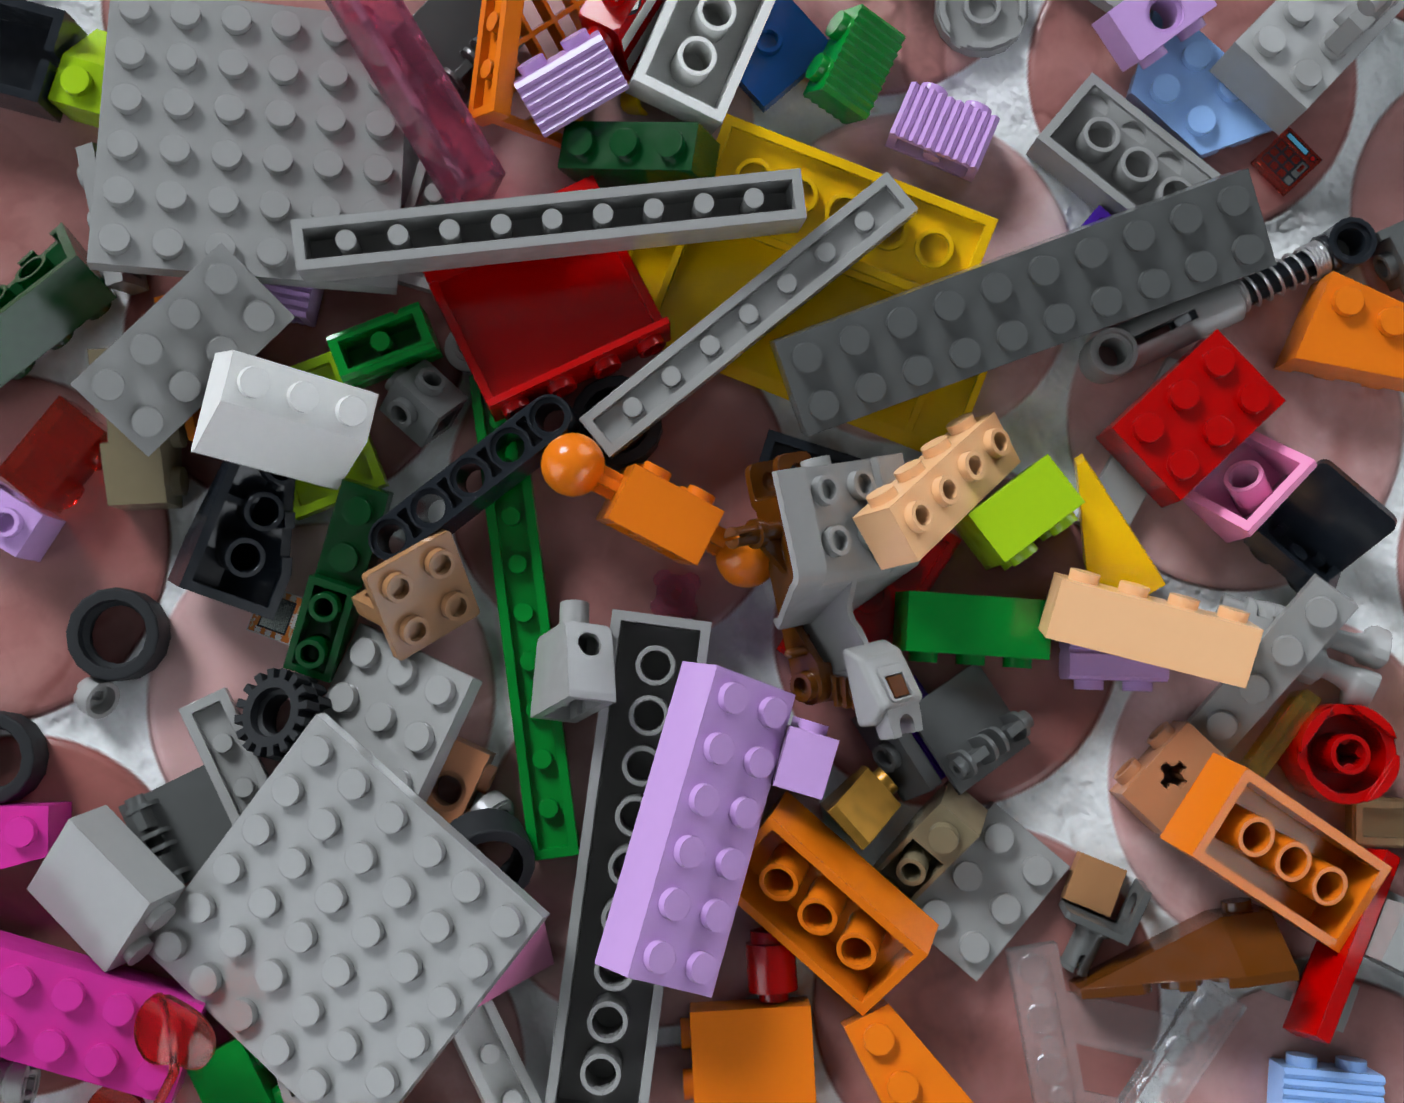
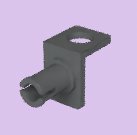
[1058,878,1152,977]

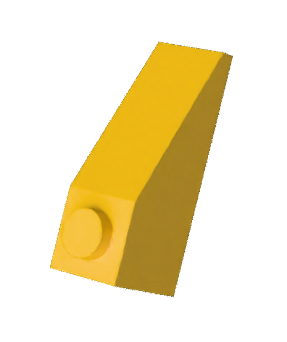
[1074,453,1166,594]

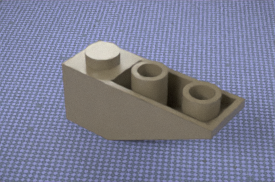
[873,780,988,902]

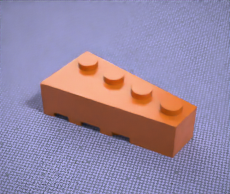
[1273,271,1404,392]
[840,999,974,1103]

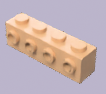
[852,412,1021,570]
[1038,567,1264,689]

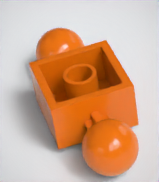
[541,433,770,588]

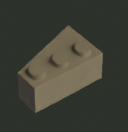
[87,348,189,511]

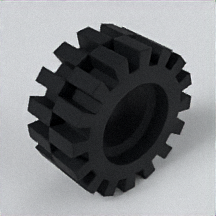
[234,668,332,762]

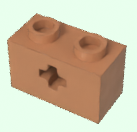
[1109,720,1228,834]

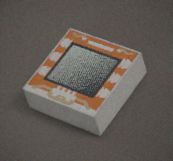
[246,591,303,645]

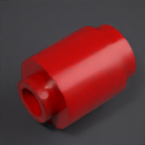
[745,927,798,1003]

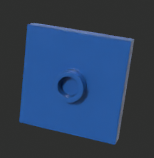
[739,0,828,113]

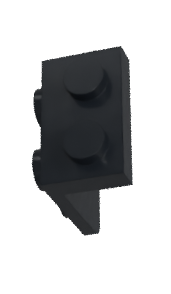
[1244,459,1397,593]

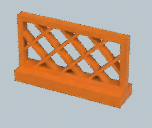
[467,0,586,149]

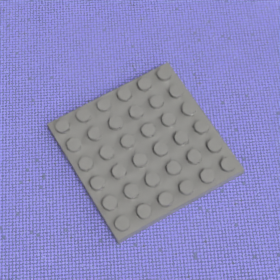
[87,0,408,295]
[148,713,550,1103]

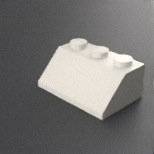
[190,350,379,490]

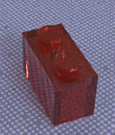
[0,395,108,513]

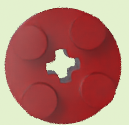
[1276,703,1400,805]

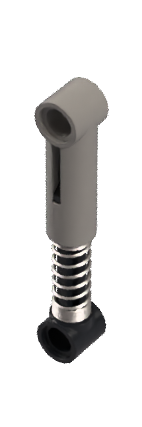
[1078,217,1377,384]

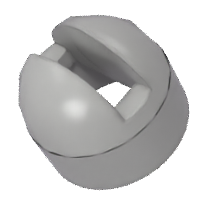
[73,676,120,719]

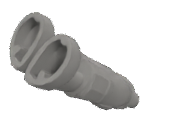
[1216,594,1393,707]

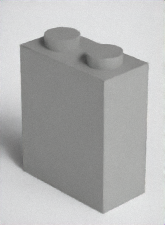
[27,805,186,973]

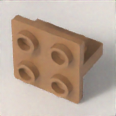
[351,529,480,661]

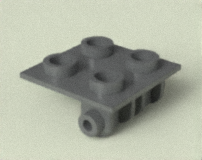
[391,0,525,109]
[918,665,1034,795]
[118,765,232,884]

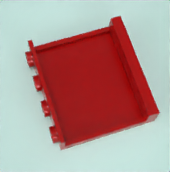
[422,175,671,422]

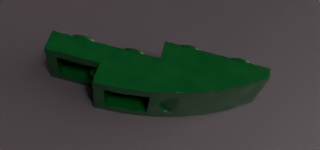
[283,478,394,683]

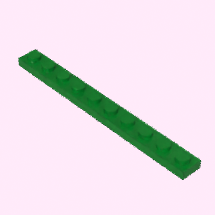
[469,375,580,861]

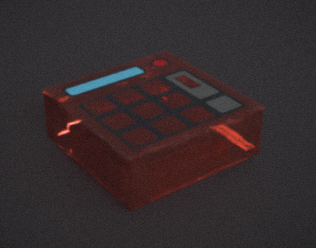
[1250,127,1322,196]

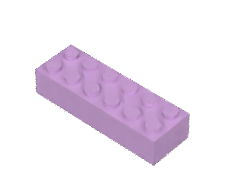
[594,661,796,998]

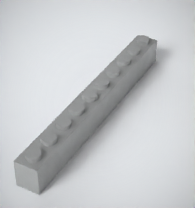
[290,168,807,284]

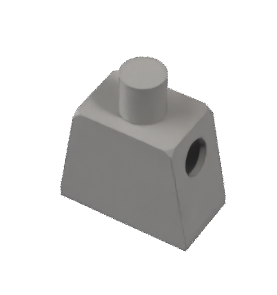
[530,599,616,723]

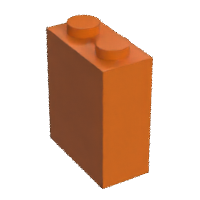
[680,996,816,1103]

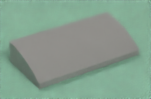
[1026,72,1221,215]

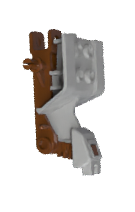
[724,451,923,740]

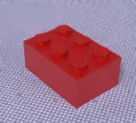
[1095,329,1286,508]

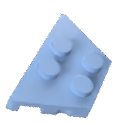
[1126,10,1273,159]

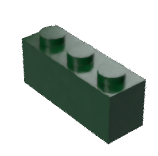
[558,121,720,188]

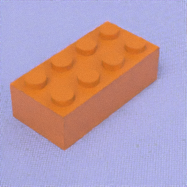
[1159,752,1392,953]
[738,791,939,1016]

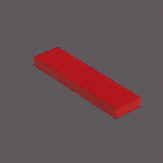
[1282,848,1401,1044]

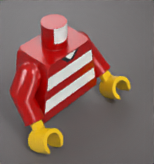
[579,0,665,116]

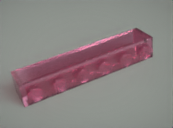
[325,0,506,204]

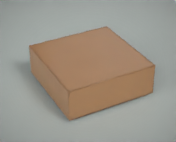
[1060,851,1127,917]

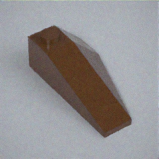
[1068,897,1300,999]

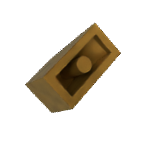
[820,765,901,851]

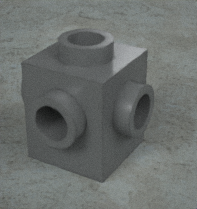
[379,359,468,448]

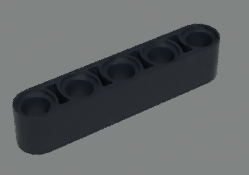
[368,394,580,560]

